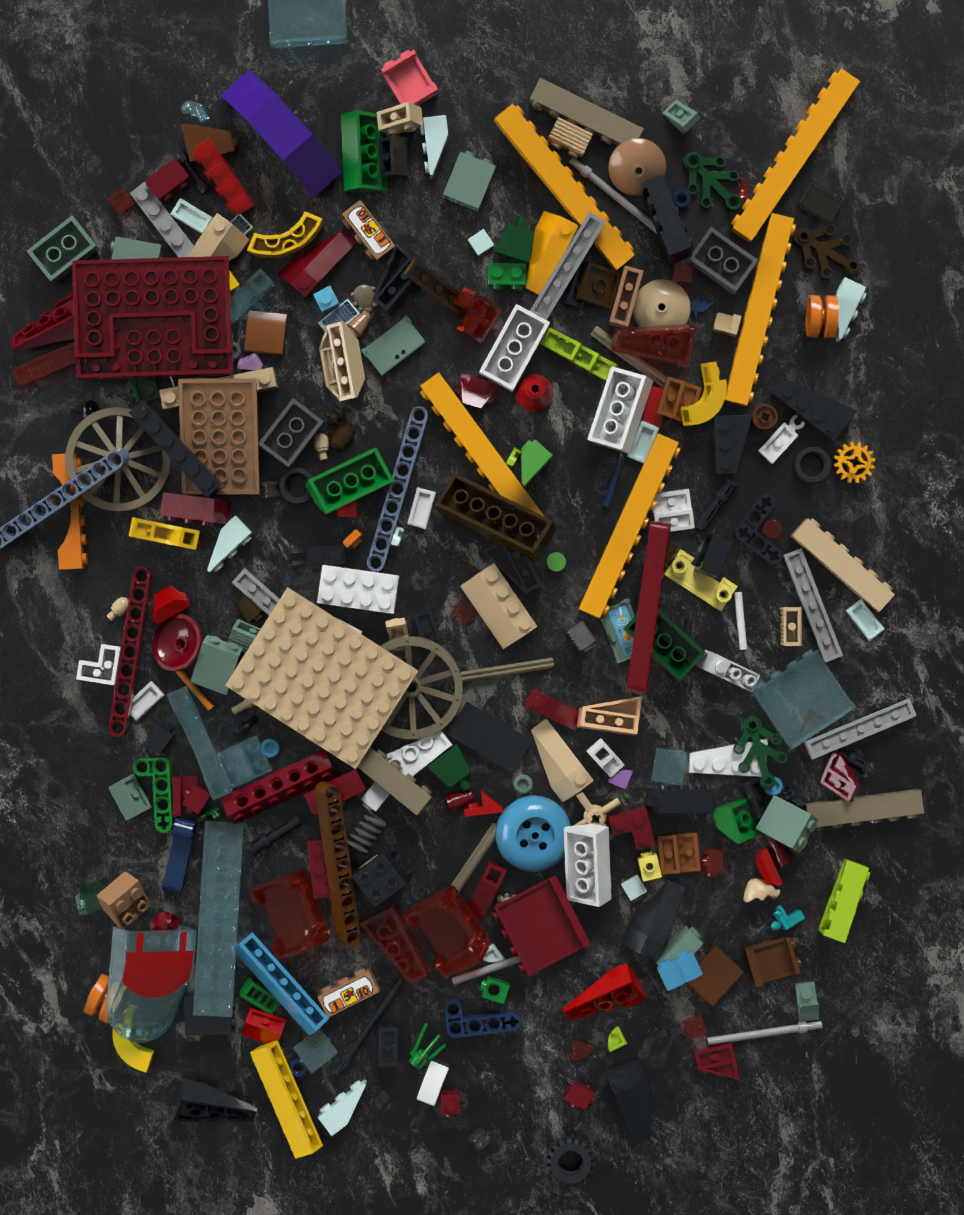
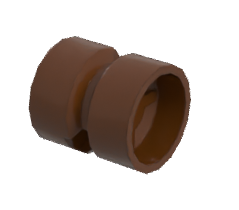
[750,404,778,431]

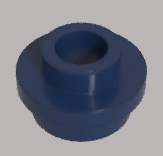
[672,189,691,209]
[289,1058,308,1078]

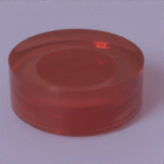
[762,519,782,539]

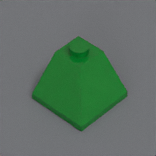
[713,797,762,844]

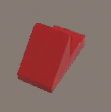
[464,790,503,817]

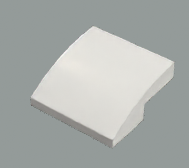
[653,489,695,532]

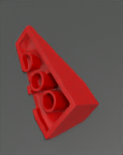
[562,963,647,1021]

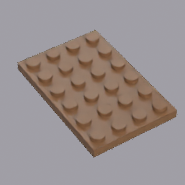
[178,378,260,495]

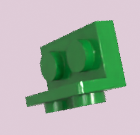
[487,263,526,291]

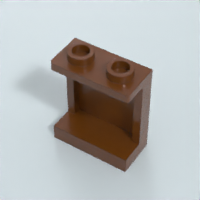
[743,935,802,988]
[684,944,744,1006]

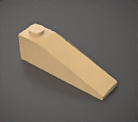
[187,213,249,261]
[531,719,594,802]

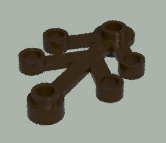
[794,224,861,279]

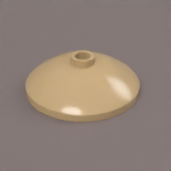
[633,279,690,337]

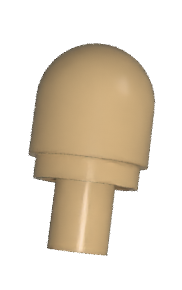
[313,433,330,460]
[107,597,129,621]

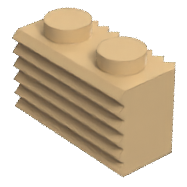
[548,117,593,158]
[780,607,802,646]

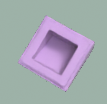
[237,353,263,370]

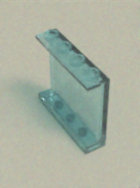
[268,0,348,48]
[752,649,856,750]

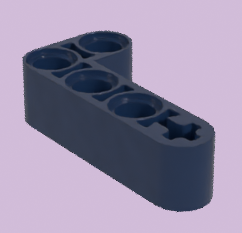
[162,817,197,894]
[445,998,522,1038]

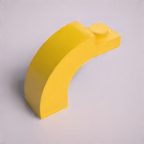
[680,362,727,426]
[129,517,200,550]
[113,1003,155,1072]

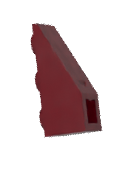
[465,860,507,920]

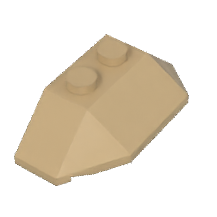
[319,321,365,401]

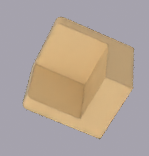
[712,312,741,337]

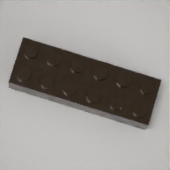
[435,473,557,562]

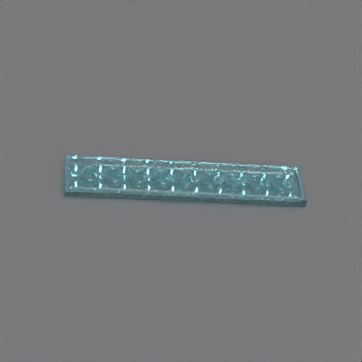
[193,821,244,1017]

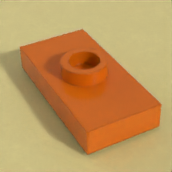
[343,530,363,549]

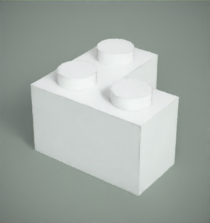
[76,644,121,685]

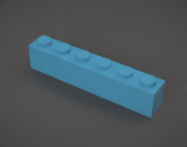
[232,932,329,1035]

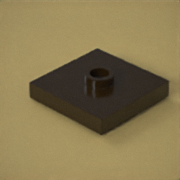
[576,261,622,310]

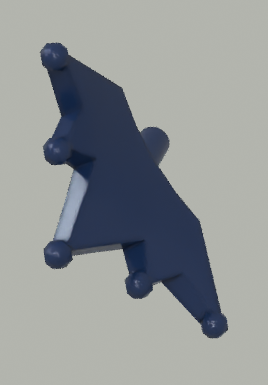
[689,294,714,318]

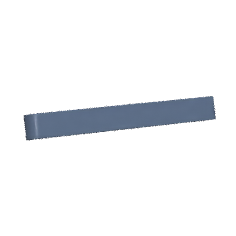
[367,406,428,572]
[0,449,130,549]

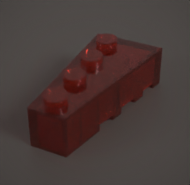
[610,324,697,366]
[359,903,431,984]

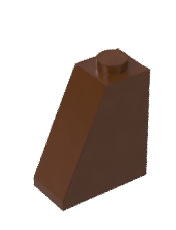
[181,123,239,165]

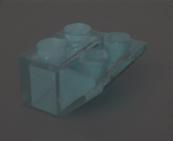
[216,735,272,788]

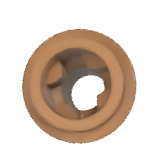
[346,311,372,338]

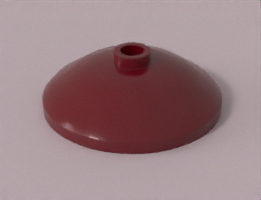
[152,614,202,671]

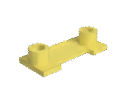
[664,549,738,611]

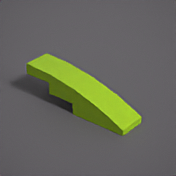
[539,327,618,381]

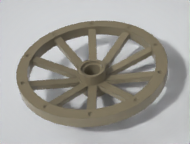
[65,407,170,511]
[381,636,463,739]

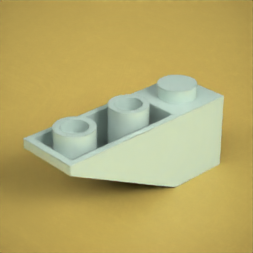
[420,115,448,179]
[835,277,866,342]
[207,516,252,572]
[318,1079,367,1136]

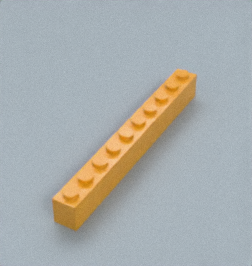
[731,68,860,243]
[493,103,635,271]
[724,213,796,407]
[420,372,545,517]
[579,433,681,619]

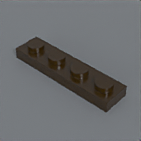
[403,258,472,318]

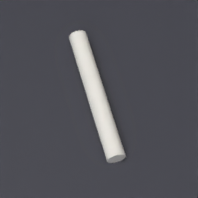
[734,592,747,650]

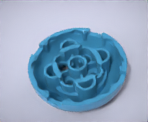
[495,795,571,872]

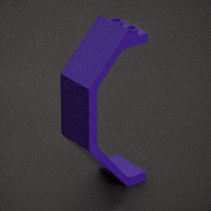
[221,69,342,198]

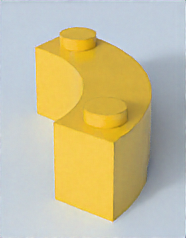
[247,212,324,258]

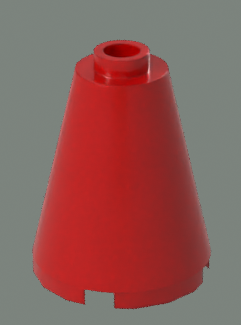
[515,374,553,412]

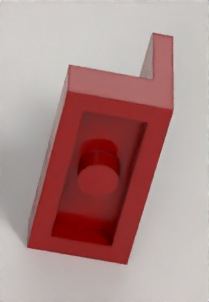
[242,1007,287,1044]

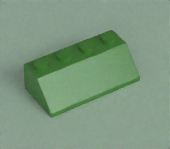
[521,439,552,488]

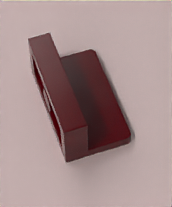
[173,776,198,816]

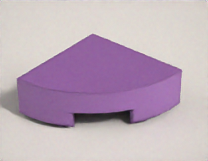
[608,769,633,789]

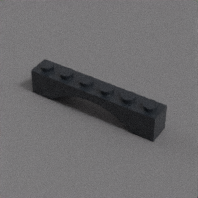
[129,400,226,498]

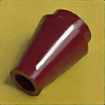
[444,790,474,812]
[768,840,792,868]

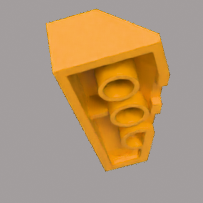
[526,211,579,295]

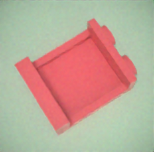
[381,50,438,106]

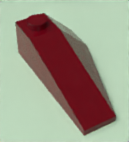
[278,230,357,300]
[12,293,74,352]

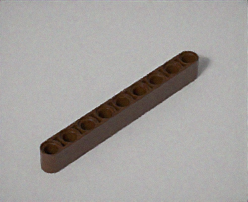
[315,781,361,948]

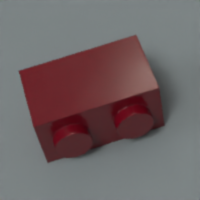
[145,158,191,202]

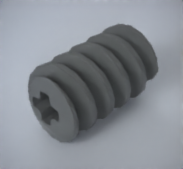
[347,810,387,853]

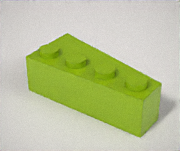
[818,858,870,943]

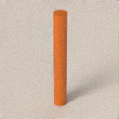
[175,670,214,711]

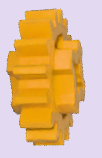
[833,442,875,483]

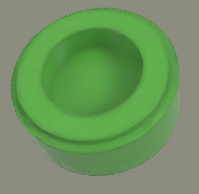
[547,552,566,571]

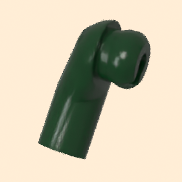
[195,807,222,825]

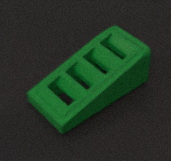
[239,977,281,1015]

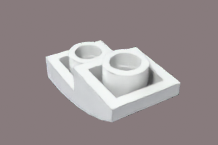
[417,1061,449,1107]

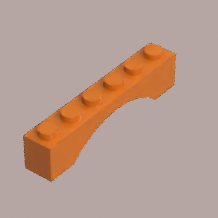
[52,453,88,570]

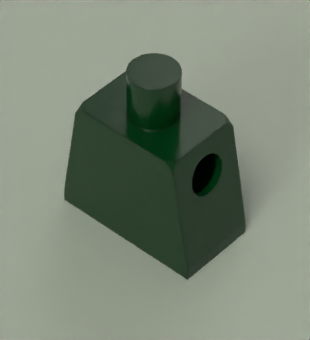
[494,216,534,265]
[427,743,472,792]

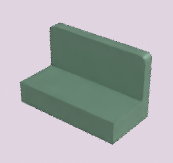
[109,774,151,821]

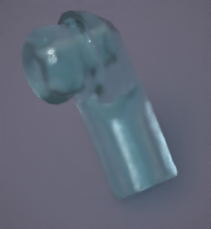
[181,101,209,123]

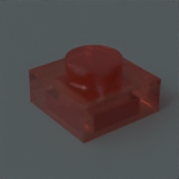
[108,188,135,215]
[683,1015,707,1040]

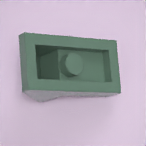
[663,100,700,134]
[795,981,819,1022]

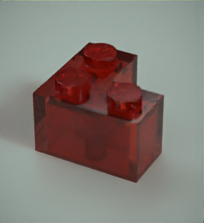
[454,287,502,344]

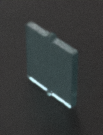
[651,747,687,785]
[293,1028,338,1074]

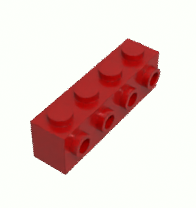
[193,138,254,216]

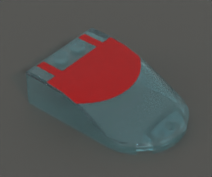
[107,925,197,1043]

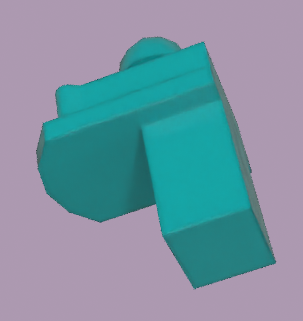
[771,905,805,930]

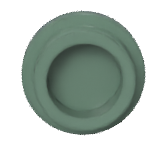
[514,774,533,794]

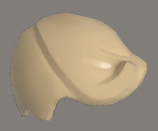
[744,878,780,902]

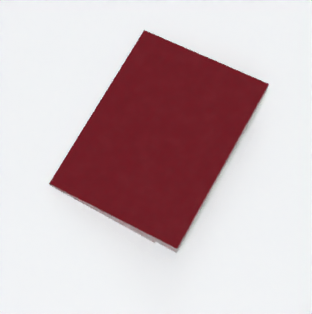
[72,256,234,380]

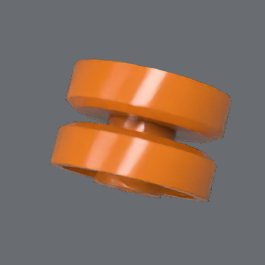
[805,295,839,338]
[83,974,126,1024]

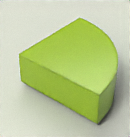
[506,448,521,467]
[608,1026,627,1052]

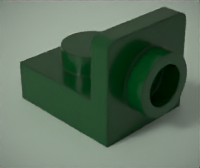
[130,379,161,404]

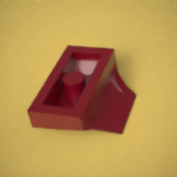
[456,373,498,409]

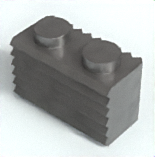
[567,621,596,652]

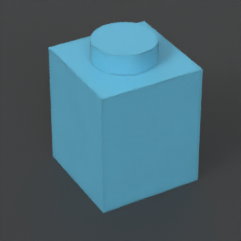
[313,286,340,314]

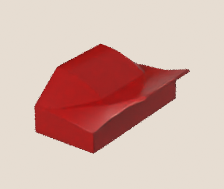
[152,586,191,624]
[755,847,783,886]

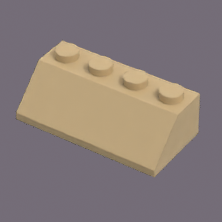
[460,563,537,649]

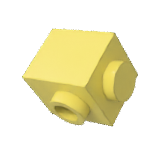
[637,851,662,882]

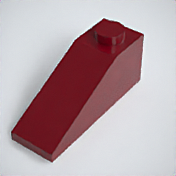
[524,688,579,731]

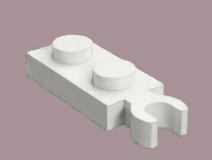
[758,415,805,464]

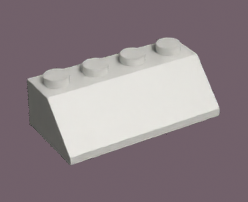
[563,824,611,907]

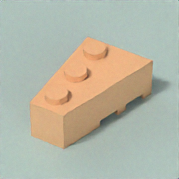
[577,696,642,736]

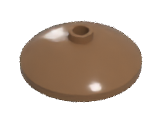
[608,138,666,196]

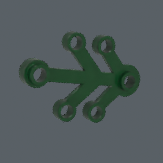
[683,152,742,211]
[733,716,787,790]

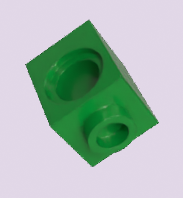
[479,976,510,1004]

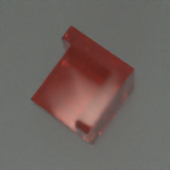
[672,262,693,286]

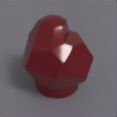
[150,911,179,935]

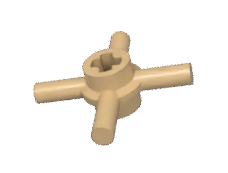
[573,792,621,840]

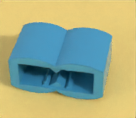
[657,950,703,991]

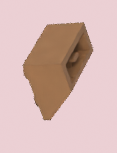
[96,871,151,931]

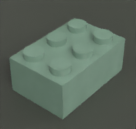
[27,215,99,284]

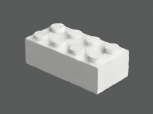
[479,304,550,392]
[587,366,653,454]
[317,565,400,614]

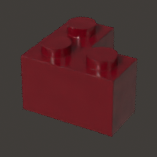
[607,806,655,850]

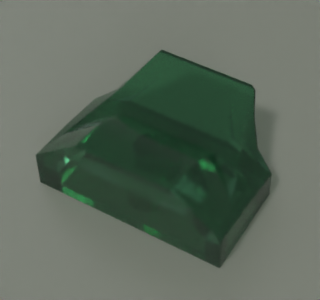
[75,881,107,916]

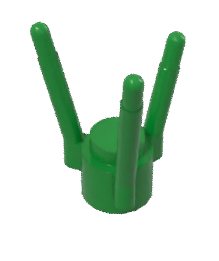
[409,1023,447,1070]

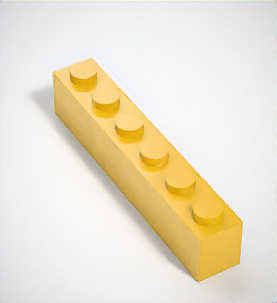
[250,1040,323,1159]

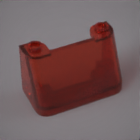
[248,869,329,960]
[403,885,490,978]

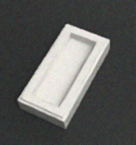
[407,487,436,529]
[123,681,165,721]

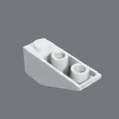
[697,649,760,692]

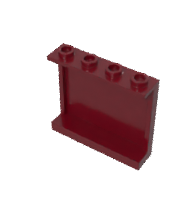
[492,875,591,976]

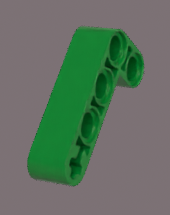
[133,757,175,833]

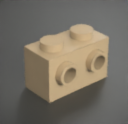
[377,102,423,136]

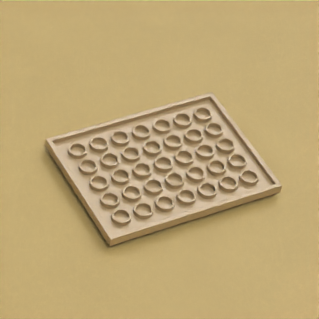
[225,587,418,769]

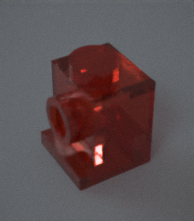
[702,848,723,877]

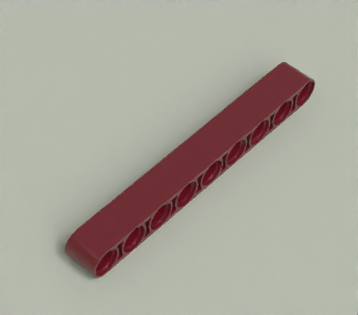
[627,521,671,694]
[109,567,153,737]

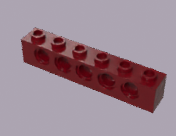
[221,749,338,825]

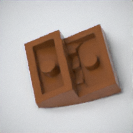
[244,311,287,355]
[656,376,702,423]
[657,832,702,875]

